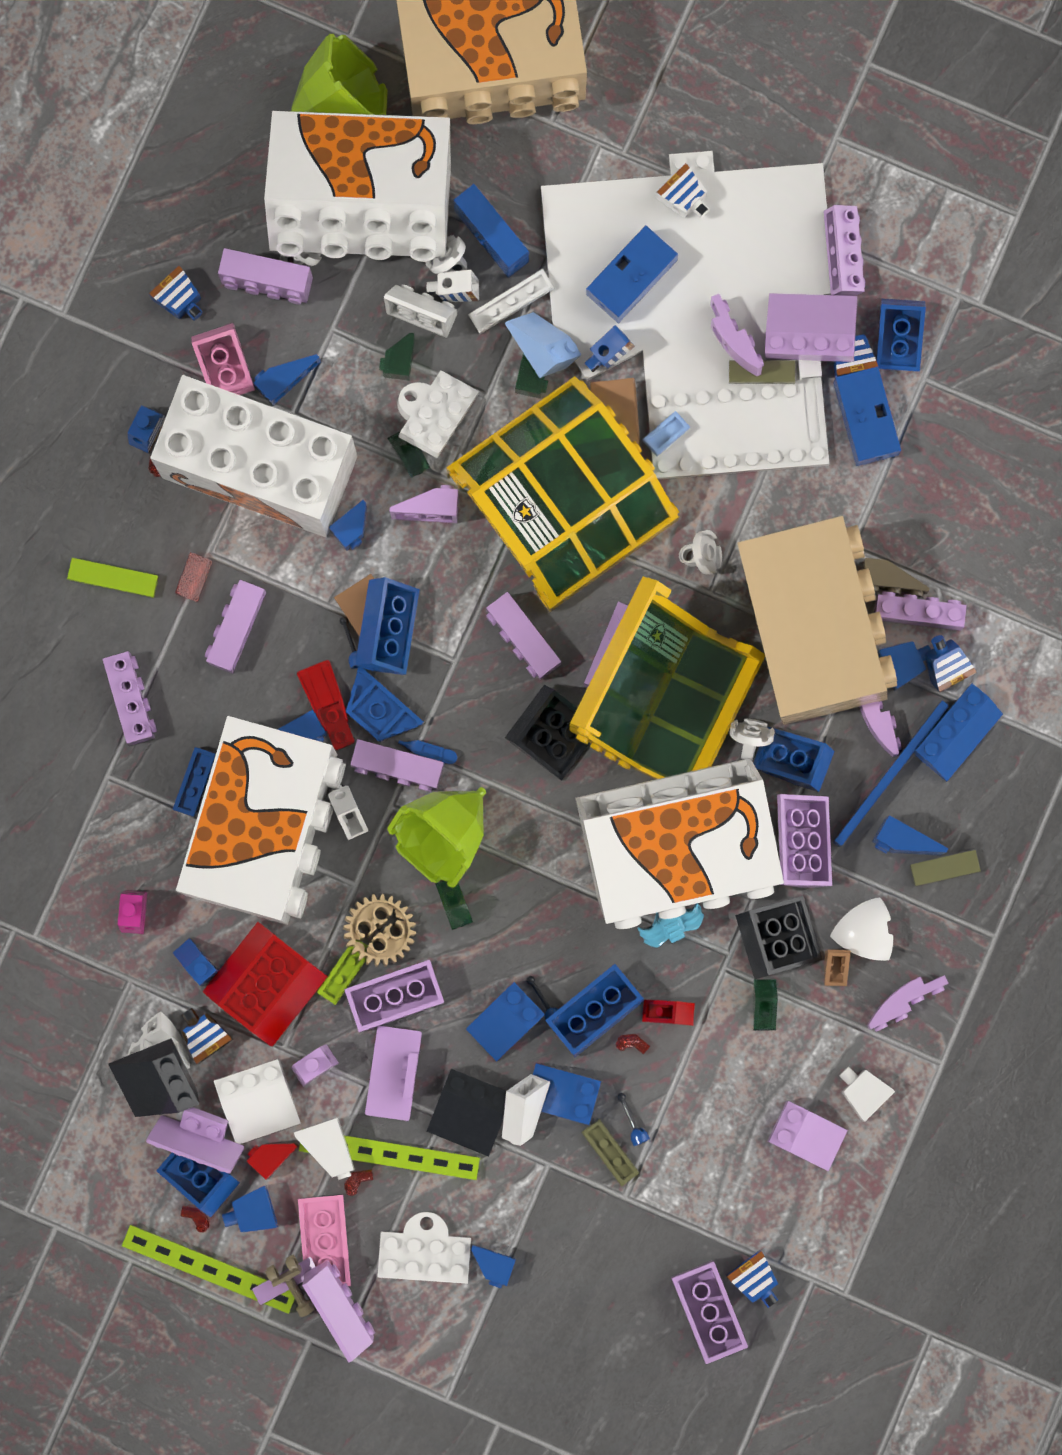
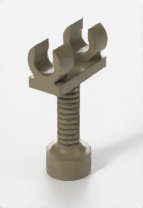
[265,1255,316,1317]

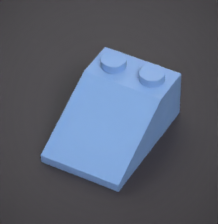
[505,312,581,378]

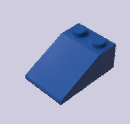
[876,298,926,372]
[753,726,835,792]
[872,815,948,856]
[466,982,545,1062]
[533,1063,601,1125]
[156,1152,240,1218]

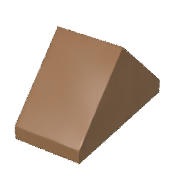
[824,950,850,986]

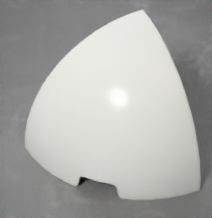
[830,898,893,961]
[128,1012,190,1069]

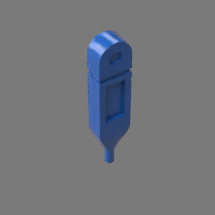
[398,740,457,765]

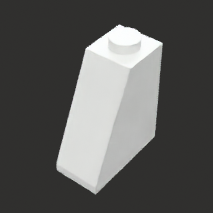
[502,1074,550,1146]
[294,1118,355,1180]

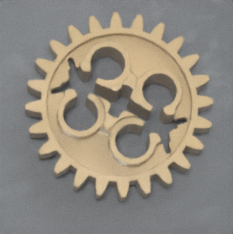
[343,894,416,967]

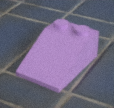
[390,485,459,523]
[767,1101,848,1171]

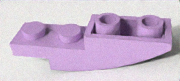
[710,294,764,376]
[859,701,901,757]
[867,975,948,1031]

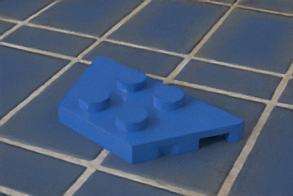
[346,667,424,742]

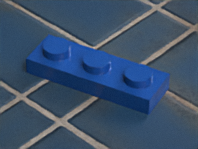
[172,747,216,817]

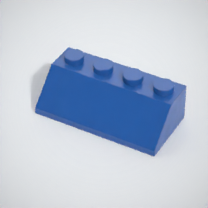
[355,577,420,675]
[913,683,1003,782]
[545,964,644,1057]

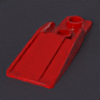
[297,660,355,750]

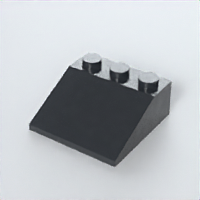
[505,685,601,781]
[735,896,823,980]
[109,1038,199,1117]
[426,1069,506,1157]

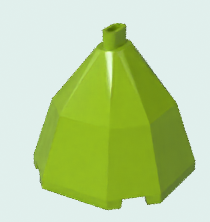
[290,34,388,115]
[387,787,486,888]

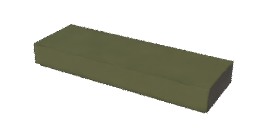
[729,360,795,384]
[910,850,981,886]
[581,1119,639,1186]

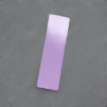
[252,1257,316,1305]

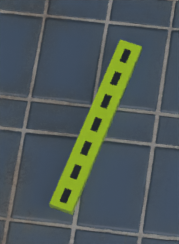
[299,1129,480,1180]
[122,1225,295,1314]

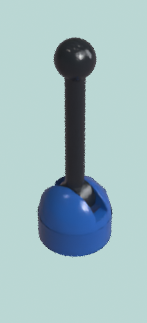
[339,616,359,669]
[526,976,559,1027]
[617,1093,650,1146]

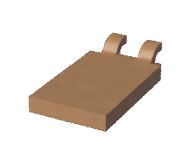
[590,378,640,461]
[334,574,374,637]

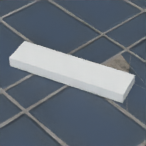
[468,269,555,334]

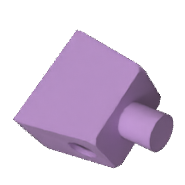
[291,1044,339,1087]

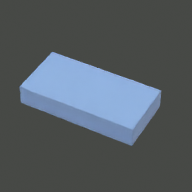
[642,411,690,457]

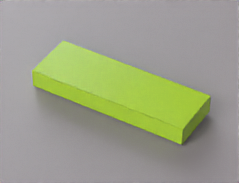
[317,940,368,1005]

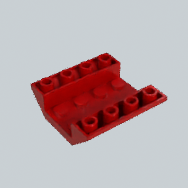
[202,922,328,1047]

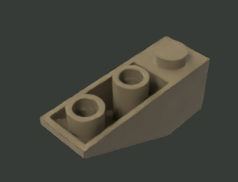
[863,558,930,597]

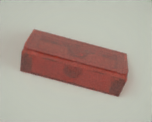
[175,552,213,602]

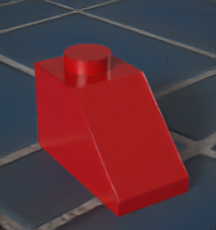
[642,999,695,1026]
[247,1143,298,1180]

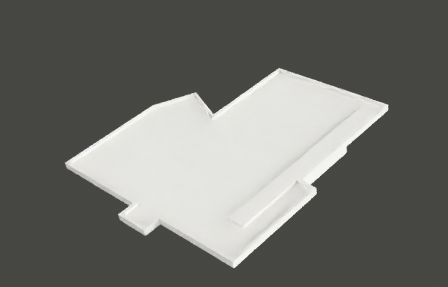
[541,151,831,480]

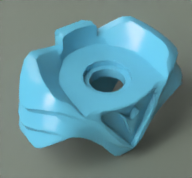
[637,903,704,948]

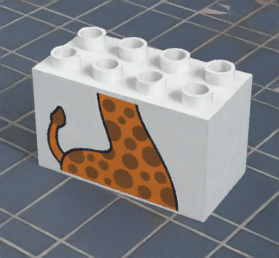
[264,111,451,262]
[150,375,358,538]
[176,716,346,925]
[576,758,784,929]

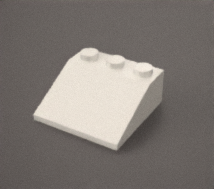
[384,285,457,338]
[214,1059,301,1144]

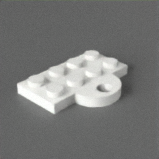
[397,371,479,458]
[378,1212,471,1284]

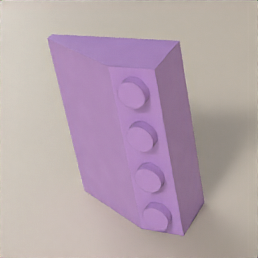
[765,293,857,362]
[777,794,832,888]

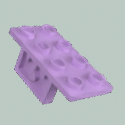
[365,1026,422,1121]
[146,1107,244,1173]

